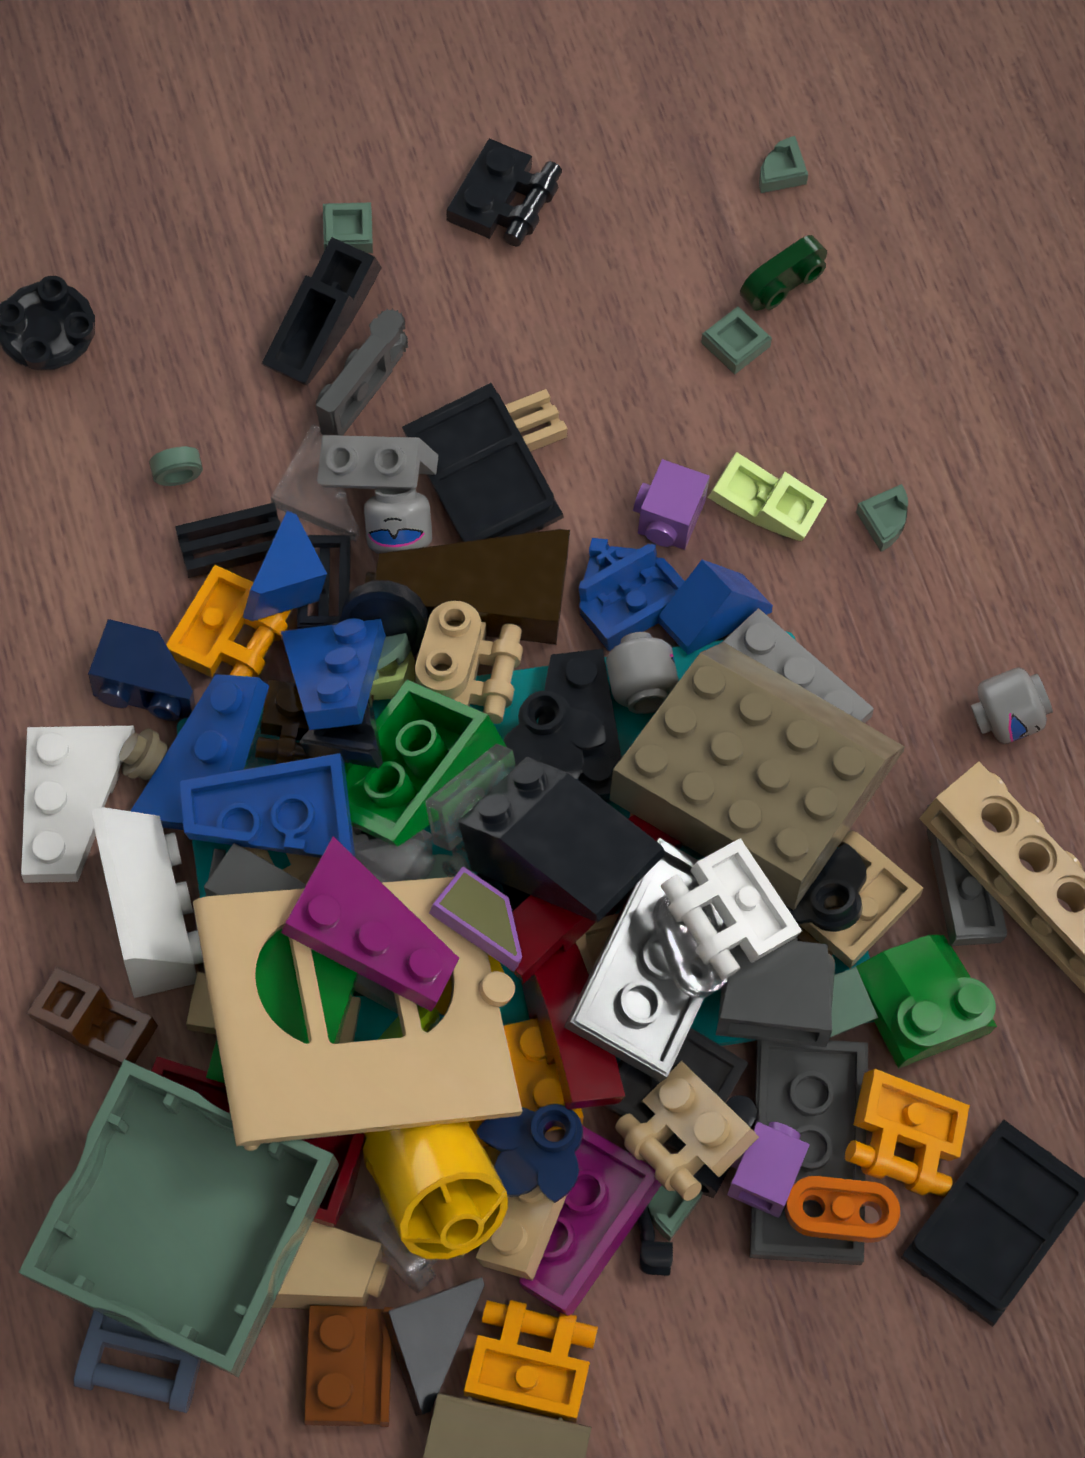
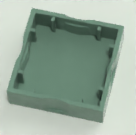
[18,1059,339,1378]

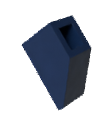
[88,619,195,721]

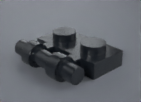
[446,138,562,247]

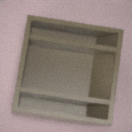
[609,642,905,910]

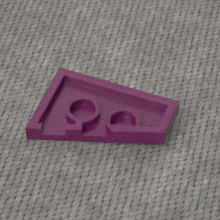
[281,836,459,1012]
[519,1126,661,1316]

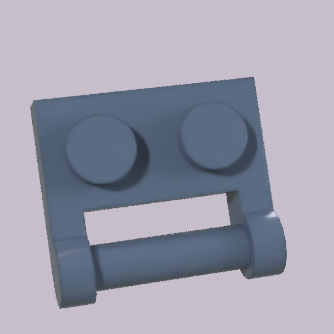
[74,1310,201,1413]

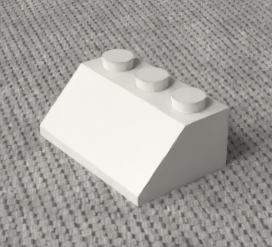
[90,807,203,998]

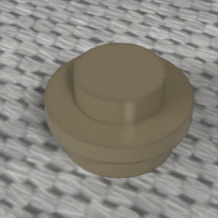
[119,728,167,780]

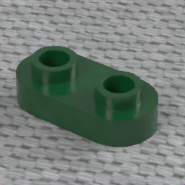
[740,235,827,311]

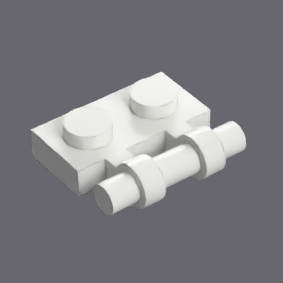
[660,838,802,980]

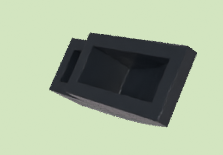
[262,237,382,386]

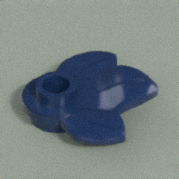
[476,1104,583,1203]

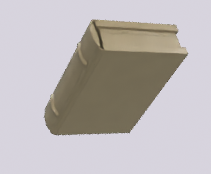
[423,1393,592,1458]

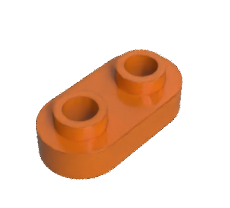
[785,1176,900,1243]

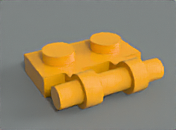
[166,565,292,677]
[845,1069,970,1197]
[464,1300,598,1423]

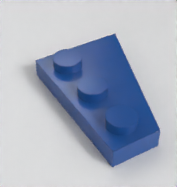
[131,674,269,830]

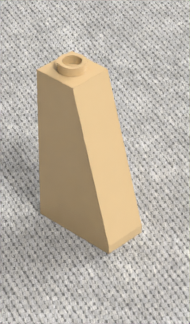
[272,1221,389,1309]

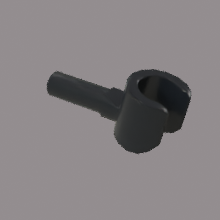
[637,1206,673,1276]

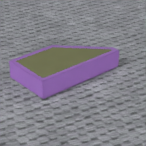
[429,867,522,972]

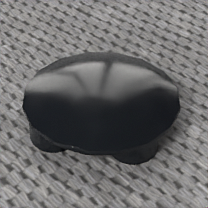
[0,276,95,370]

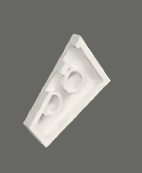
[21,725,135,883]

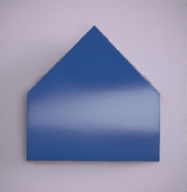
[579,538,685,651]

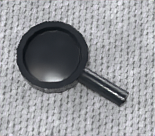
[286,580,429,657]

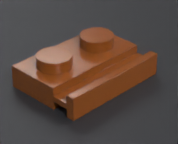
[304,1305,393,1427]

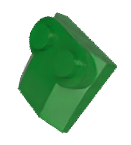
[855,935,997,1069]

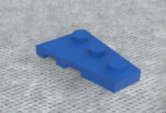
[281,618,386,730]
[179,753,355,858]

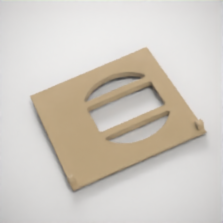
[193,877,523,1151]

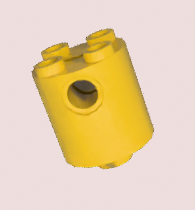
[363,1121,508,1259]

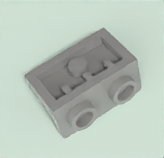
[317,435,438,490]

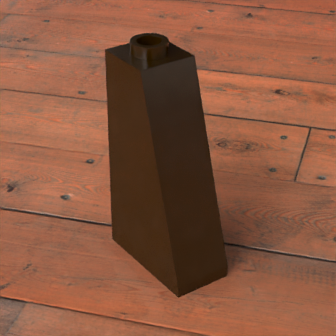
[365,529,570,645]

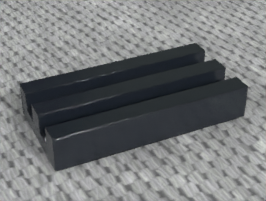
[175,502,281,578]
[297,535,351,628]

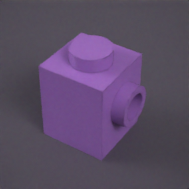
[633,459,710,550]
[727,1122,810,1218]

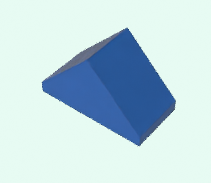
[243,511,327,621]
[658,559,773,655]

